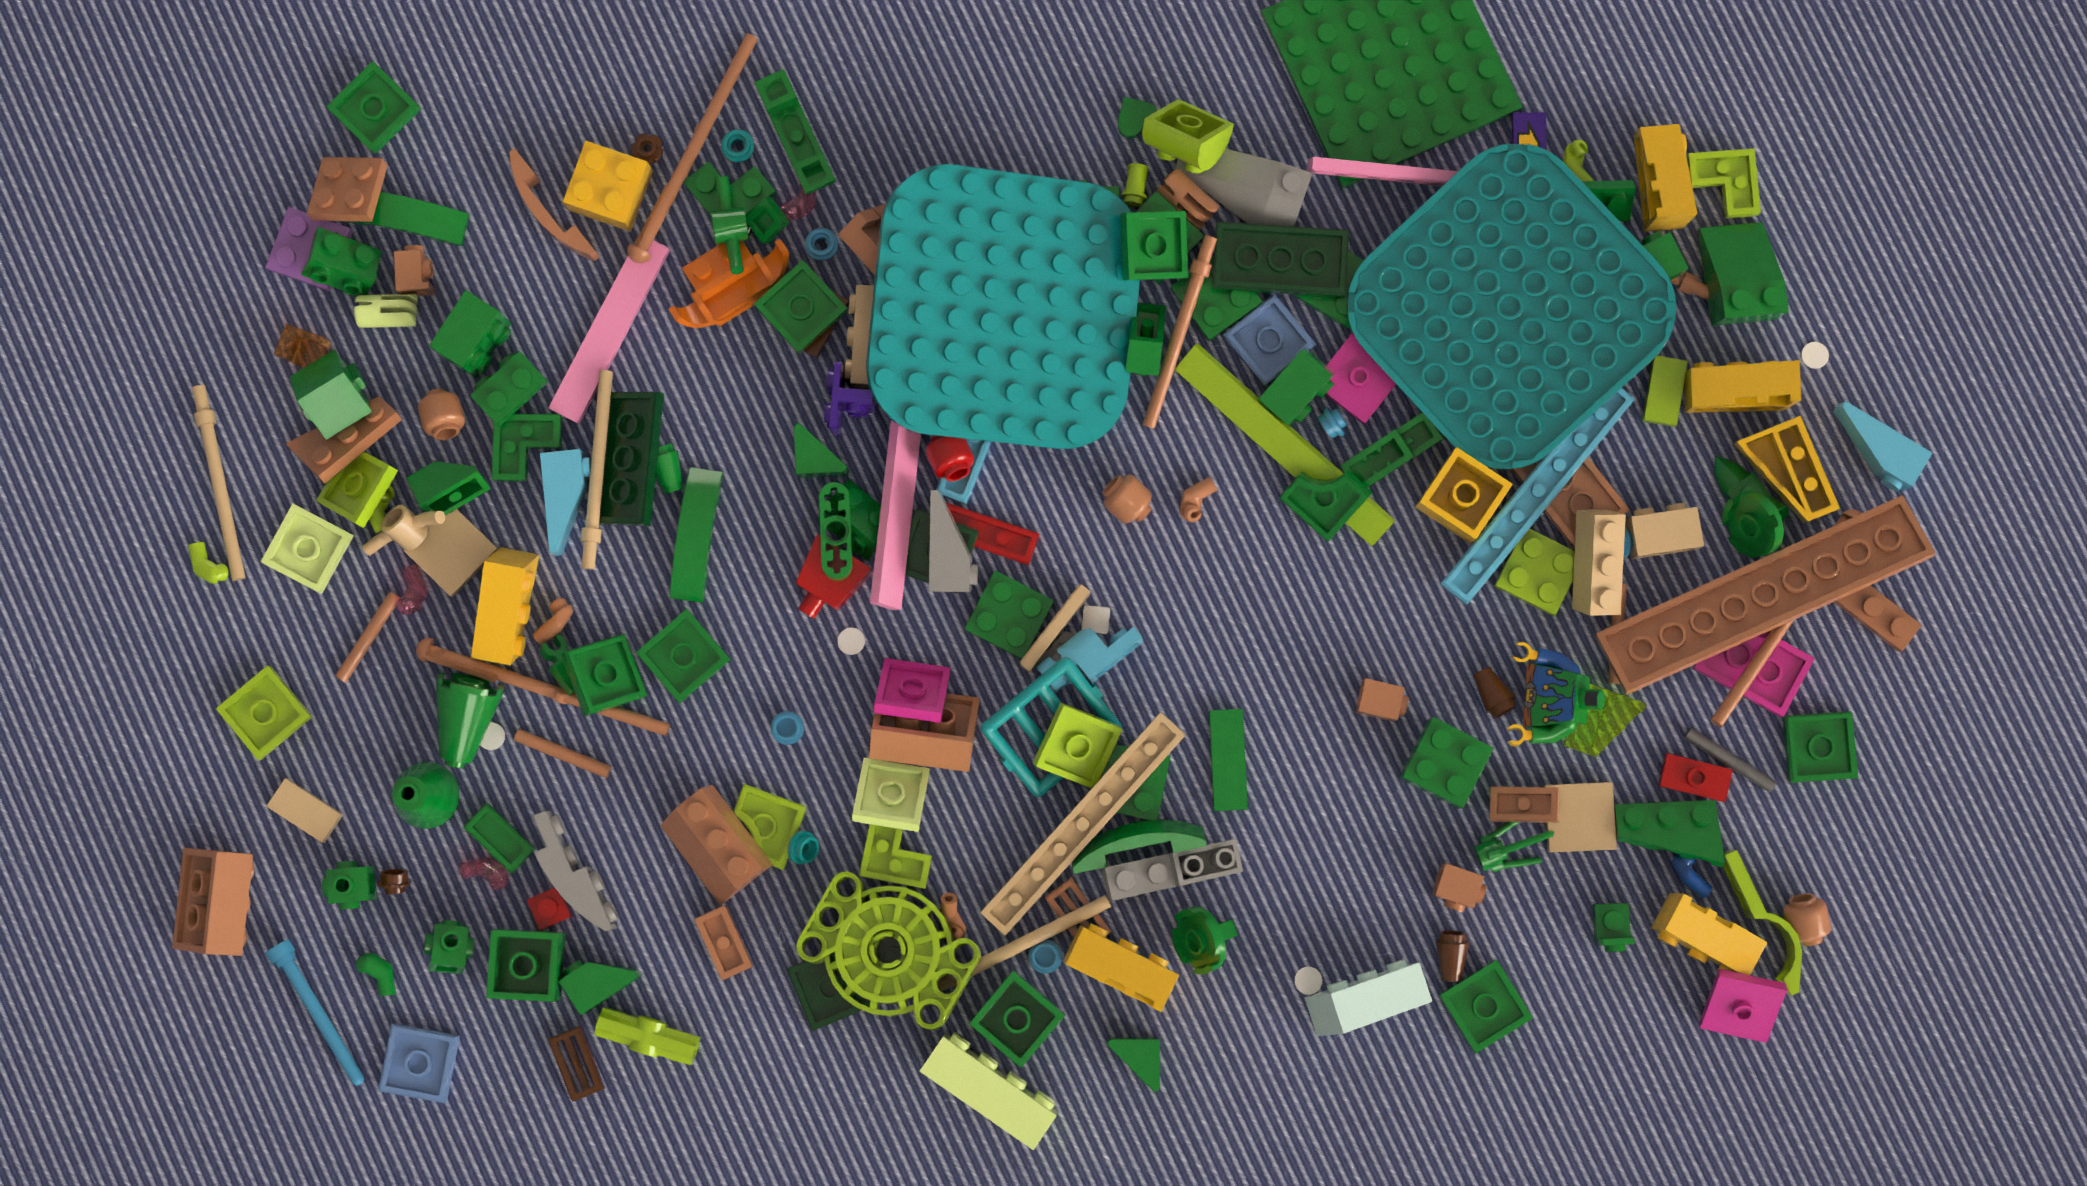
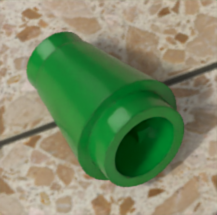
[656,443,683,494]

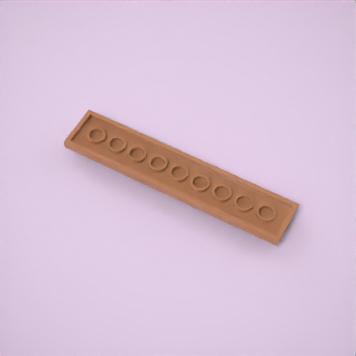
[1596,495,1936,695]

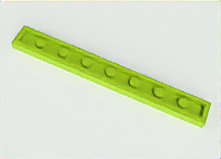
[1174,343,1396,546]

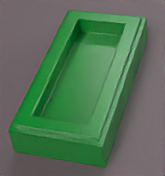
[463,803,536,874]

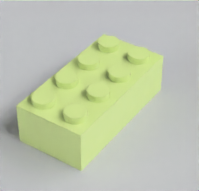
[920,1032,1057,1150]

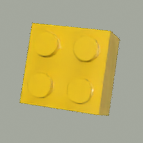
[563,140,653,232]
[1415,447,1513,544]

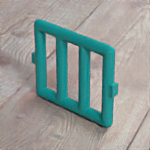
[980,657,1122,797]

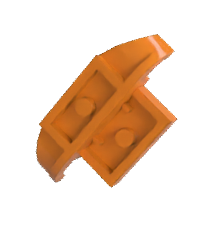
[668,239,789,328]

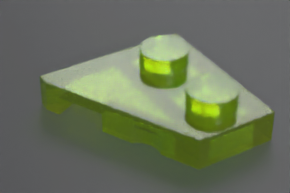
[1562,684,1647,757]

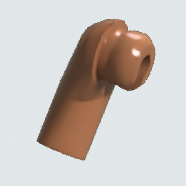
[1179,476,1217,523]
[533,597,573,645]
[940,893,966,941]

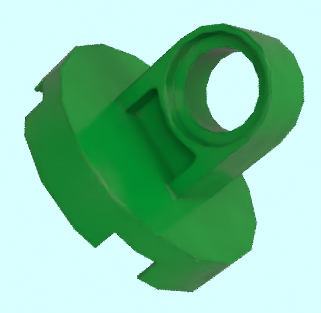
[1722,491,1789,558]
[1171,906,1238,975]

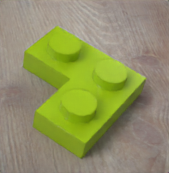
[1686,148,1761,218]
[859,824,932,889]

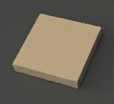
[403,509,498,597]
[1544,782,1617,853]

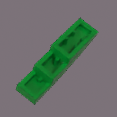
[1340,412,1446,488]

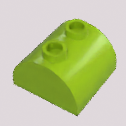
[1142,99,1234,173]

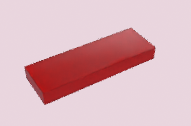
[946,502,1040,566]

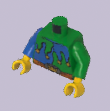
[1506,642,1605,747]

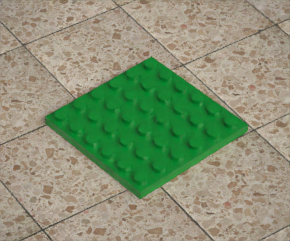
[1261,0,1523,189]

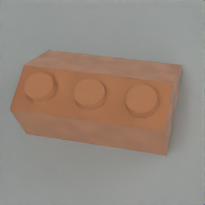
[869,693,980,772]
[660,784,773,906]
[172,848,254,956]

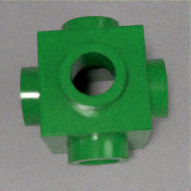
[322,861,377,910]
[423,920,474,974]

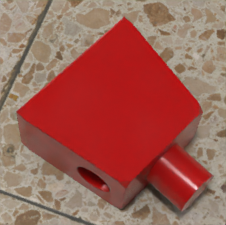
[796,534,873,619]

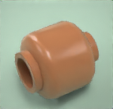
[417,388,465,440]
[1102,474,1152,524]
[1783,893,1832,946]

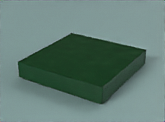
[905,508,980,594]

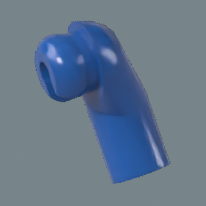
[1672,854,1712,899]

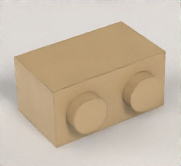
[1625,503,1704,560]

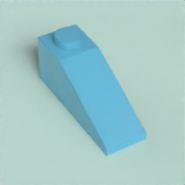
[1833,401,1932,491]
[540,449,591,556]

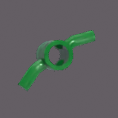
[710,175,749,274]

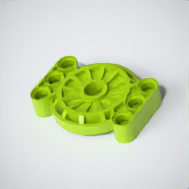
[796,871,981,1030]

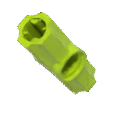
[594,1007,701,1065]

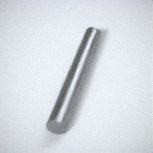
[1684,727,1777,793]

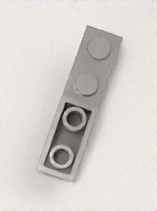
[533,810,618,931]
[1102,839,1243,901]

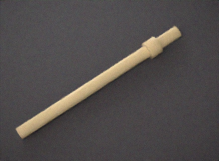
[580,370,613,570]
[192,385,246,581]
[939,895,1112,992]

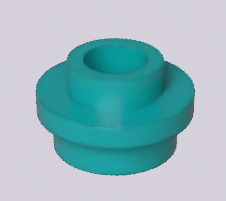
[721,129,754,163]
[788,830,819,864]

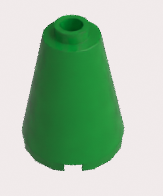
[436,673,505,768]
[392,762,459,829]

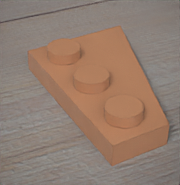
[286,396,402,484]

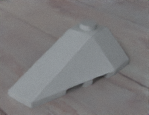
[1175,149,1313,226]

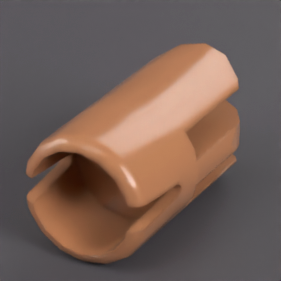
[1157,168,1220,231]

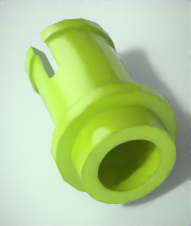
[1121,163,1149,207]

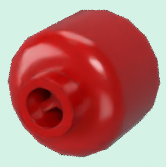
[926,435,974,482]

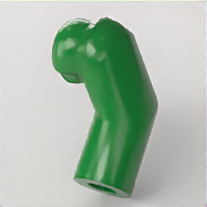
[356,953,396,997]

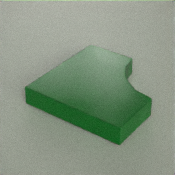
[1279,470,1373,542]

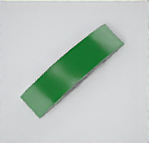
[754,69,836,195]
[344,192,469,246]
[670,467,724,603]
[1072,820,1207,874]

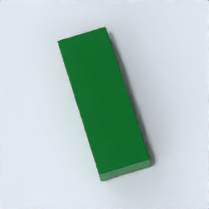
[1209,709,1248,811]

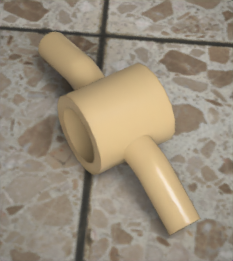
[362,504,445,556]

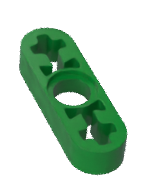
[819,482,853,581]

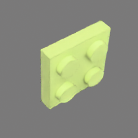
[261,503,354,594]
[852,758,930,832]

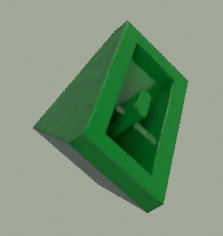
[794,422,850,478]
[1106,1037,1160,1093]

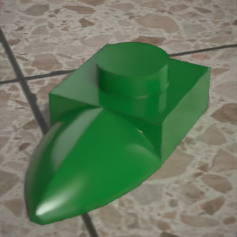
[1714,457,1773,500]

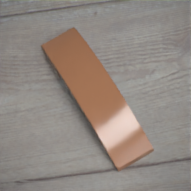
[509,148,600,261]

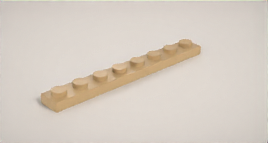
[980,712,1186,935]

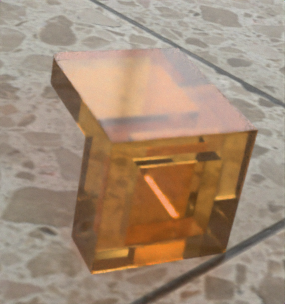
[274,324,331,368]

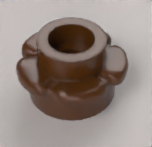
[631,133,663,165]
[377,869,411,894]

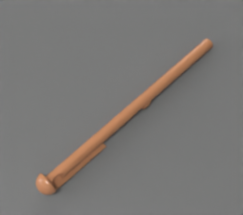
[627,33,758,264]
[1710,509,1862,727]
[416,638,670,736]

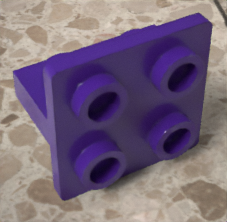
[824,361,877,437]

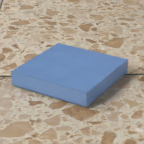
[1223,294,1316,387]
[378,1023,460,1103]

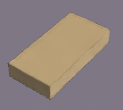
[266,778,343,843]

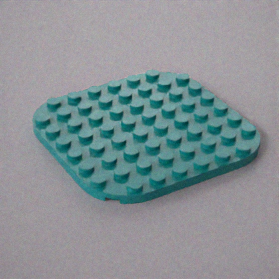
[1348,144,1676,469]
[866,164,1140,449]

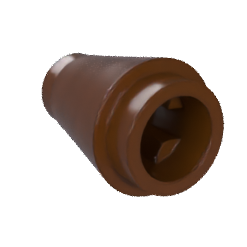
[1473,667,1517,719]
[1436,930,1470,982]

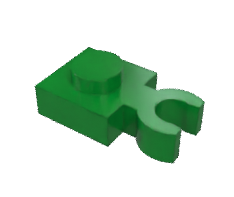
[539,634,575,696]

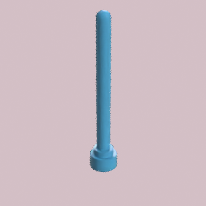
[265,939,364,1086]

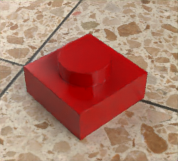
[527,887,573,931]

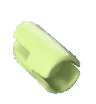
[354,294,418,328]

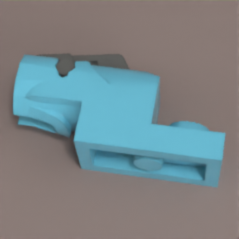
[1036,627,1143,692]

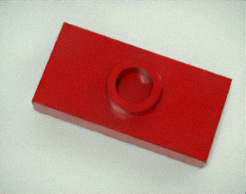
[1658,753,1733,802]

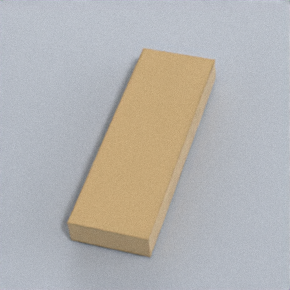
[1020,584,1091,673]

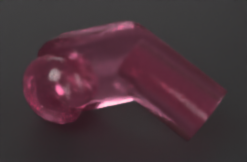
[781,183,816,220]
[397,564,428,615]
[459,857,508,890]

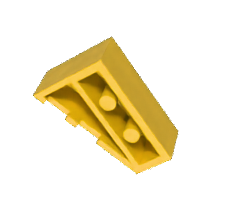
[1633,124,1698,232]
[1684,360,1801,413]
[1734,415,1840,523]
[471,547,540,665]
[1651,893,1767,975]
[1062,923,1179,1012]

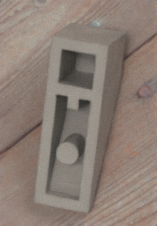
[929,490,978,592]

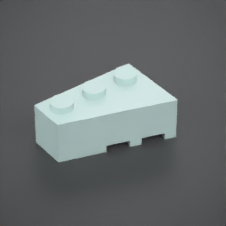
[1304,959,1432,1036]

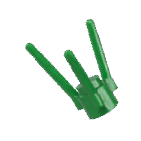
[1474,822,1554,873]

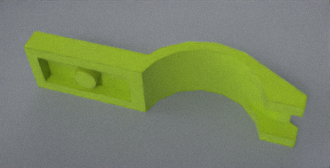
[1723,850,1802,996]

